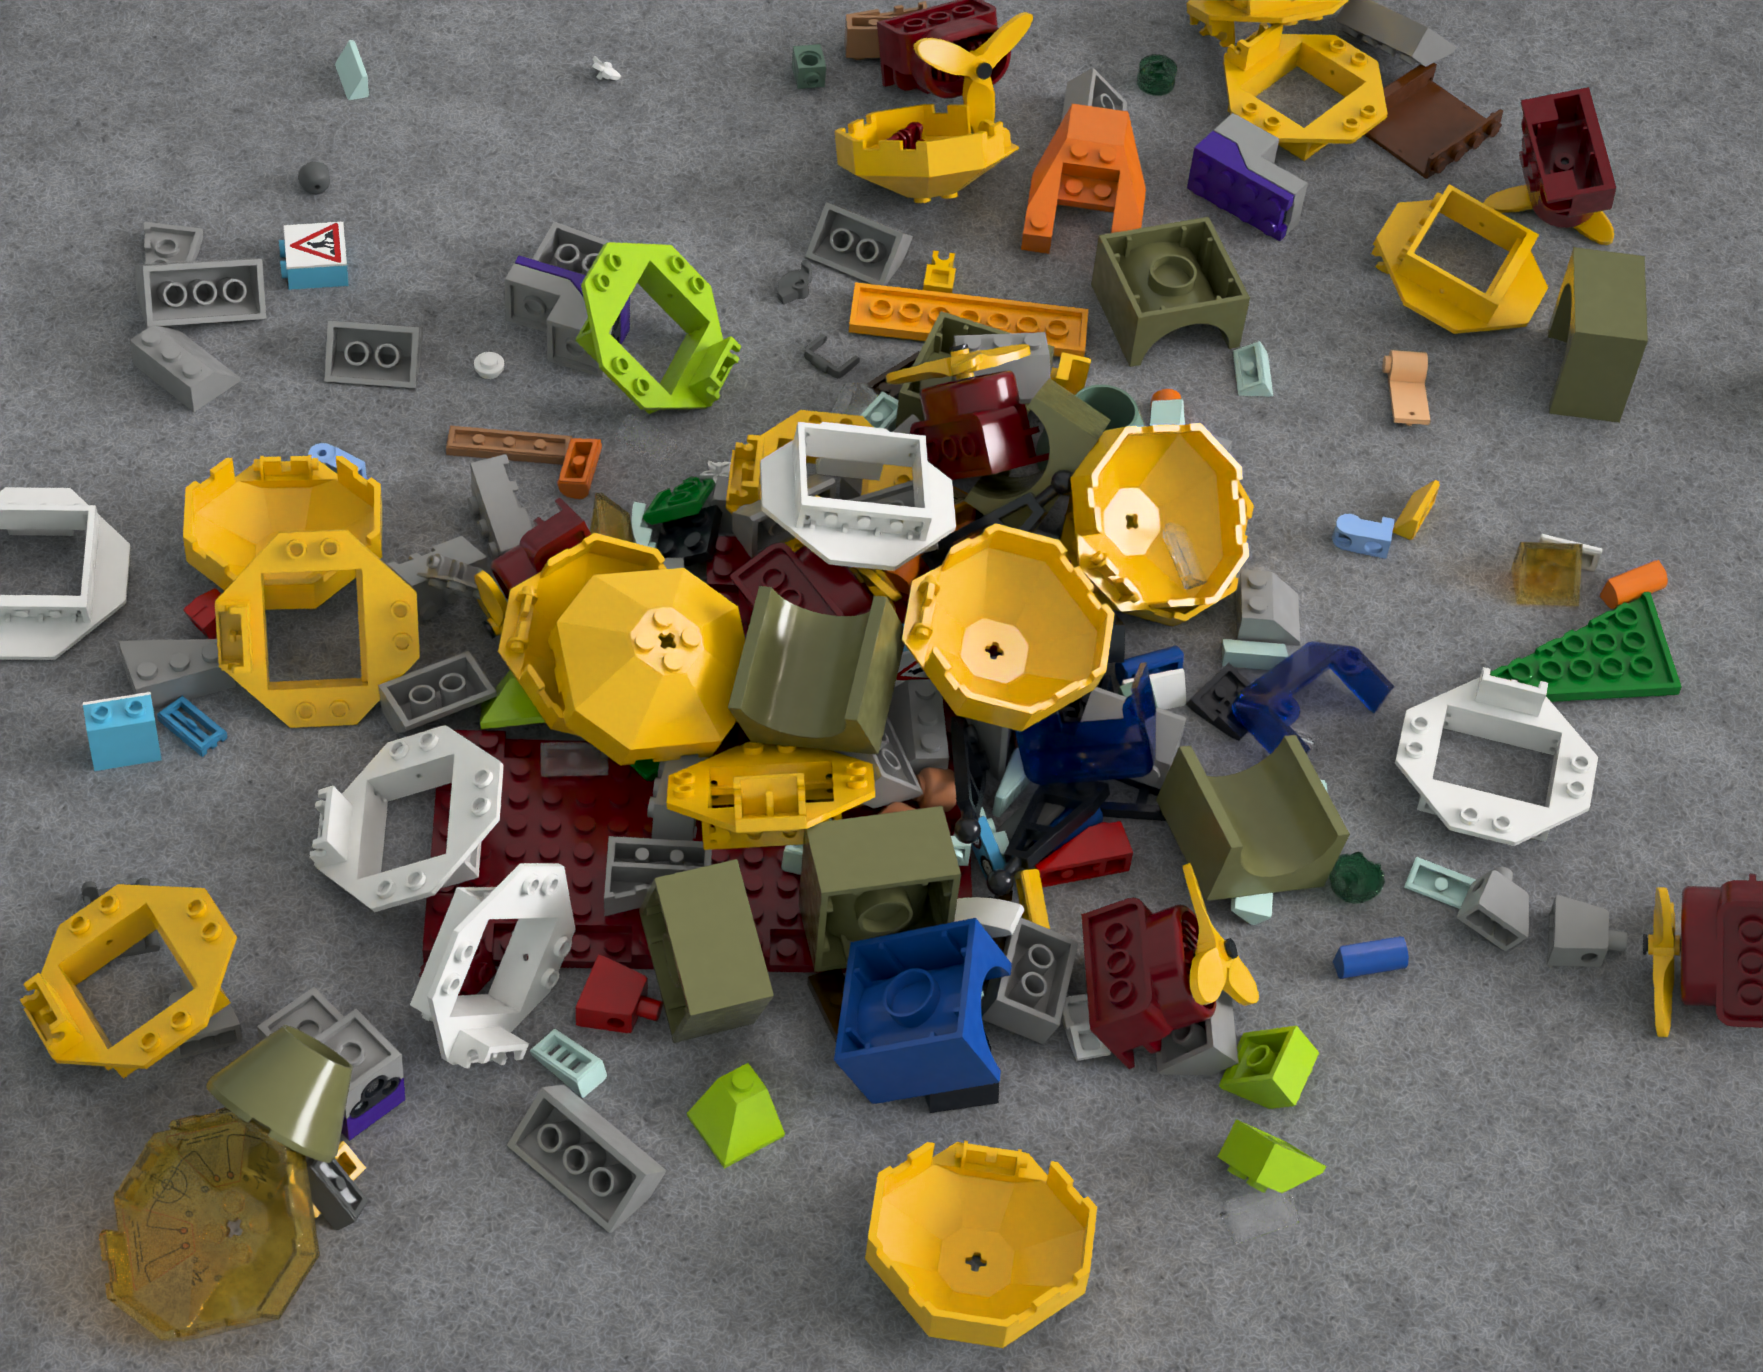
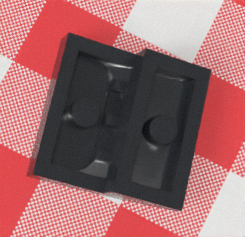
[1186,663,1280,741]

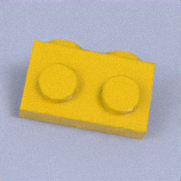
[1050,352,1091,395]

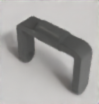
[804,334,860,379]

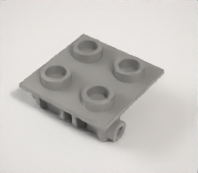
[417,554,506,600]

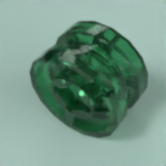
[1137,54,1177,96]

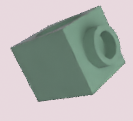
[792,44,826,89]

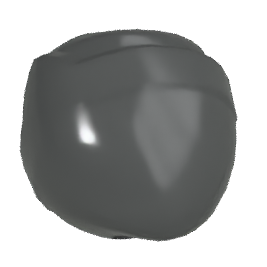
[298,161,330,194]

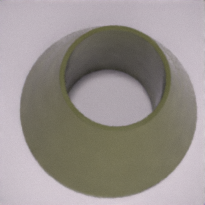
[206,1025,353,1163]

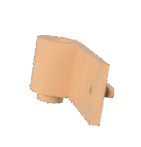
[1382,350,1430,426]

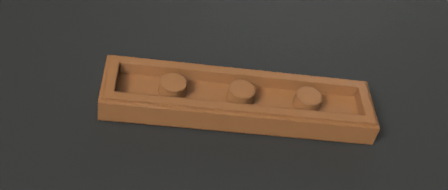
[446,426,572,465]

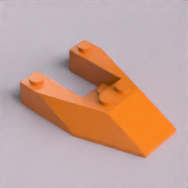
[1021,104,1146,254]

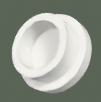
[474,352,504,379]

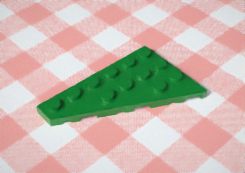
[1490,592,1682,702]

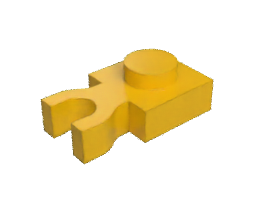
[923,250,956,293]

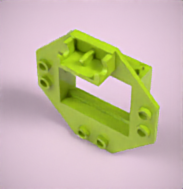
[575,242,741,414]

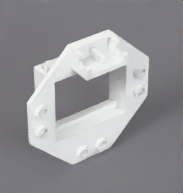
[760,422,956,571]
[0,487,131,660]
[1395,667,1598,846]
[309,725,504,912]
[410,863,576,1068]

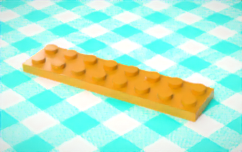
[849,282,1089,357]

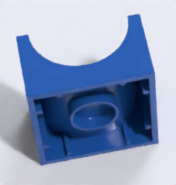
[834,918,1012,1104]

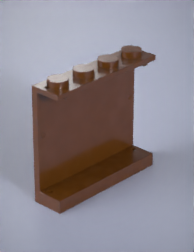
[1365,63,1503,179]

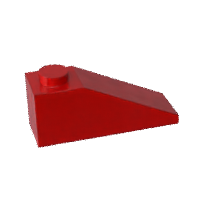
[1035,821,1133,888]

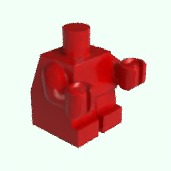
[183,588,221,639]

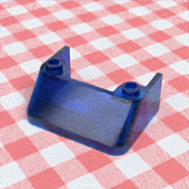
[1232,641,1394,755]
[1015,663,1156,785]

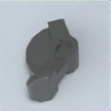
[777,260,813,305]

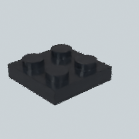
[656,505,723,567]

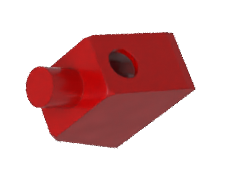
[576,954,663,1033]

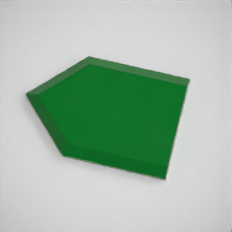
[642,476,715,525]

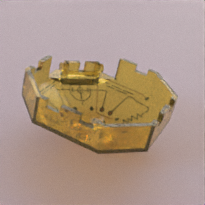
[99,1107,320,1342]

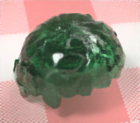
[1329,852,1385,904]

